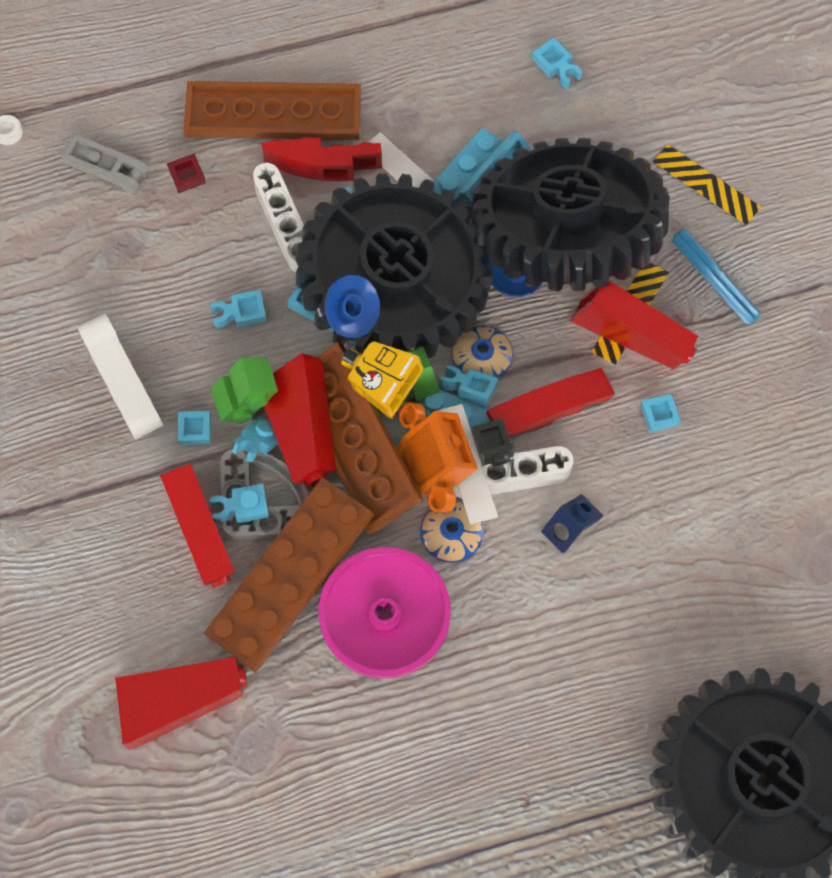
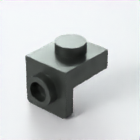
[471,418,516,467]

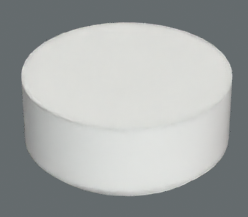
[0,115,23,145]

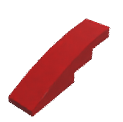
[486,368,615,437]

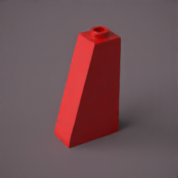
[570,281,699,369]
[264,353,336,488]
[160,463,235,588]
[115,657,248,750]

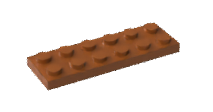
[183,81,361,140]
[318,342,424,535]
[203,477,374,673]

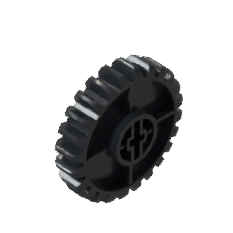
[471,138,670,292]
[296,173,494,359]
[649,668,832,878]

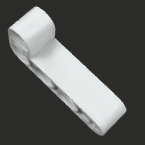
[253,163,304,273]
[77,313,163,440]
[452,446,573,499]

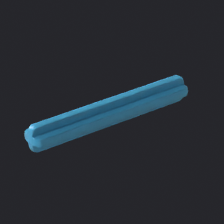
[672,229,760,325]

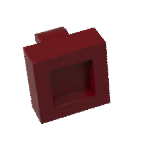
[167,153,206,193]

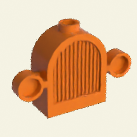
[397,402,478,513]

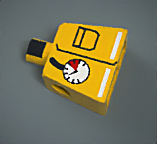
[341,342,424,419]

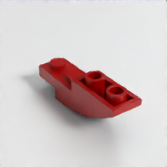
[262,137,382,181]

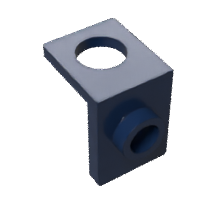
[541,494,603,553]

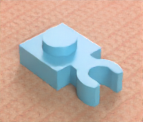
[532,38,582,89]
[210,289,267,328]
[439,365,499,407]
[232,415,278,463]
[210,484,269,523]

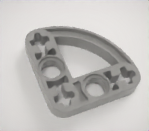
[220,449,309,541]

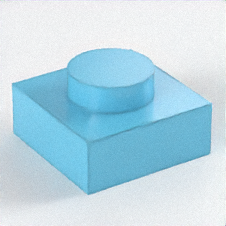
[640,393,681,433]
[178,411,211,445]

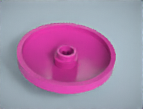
[318,547,451,679]

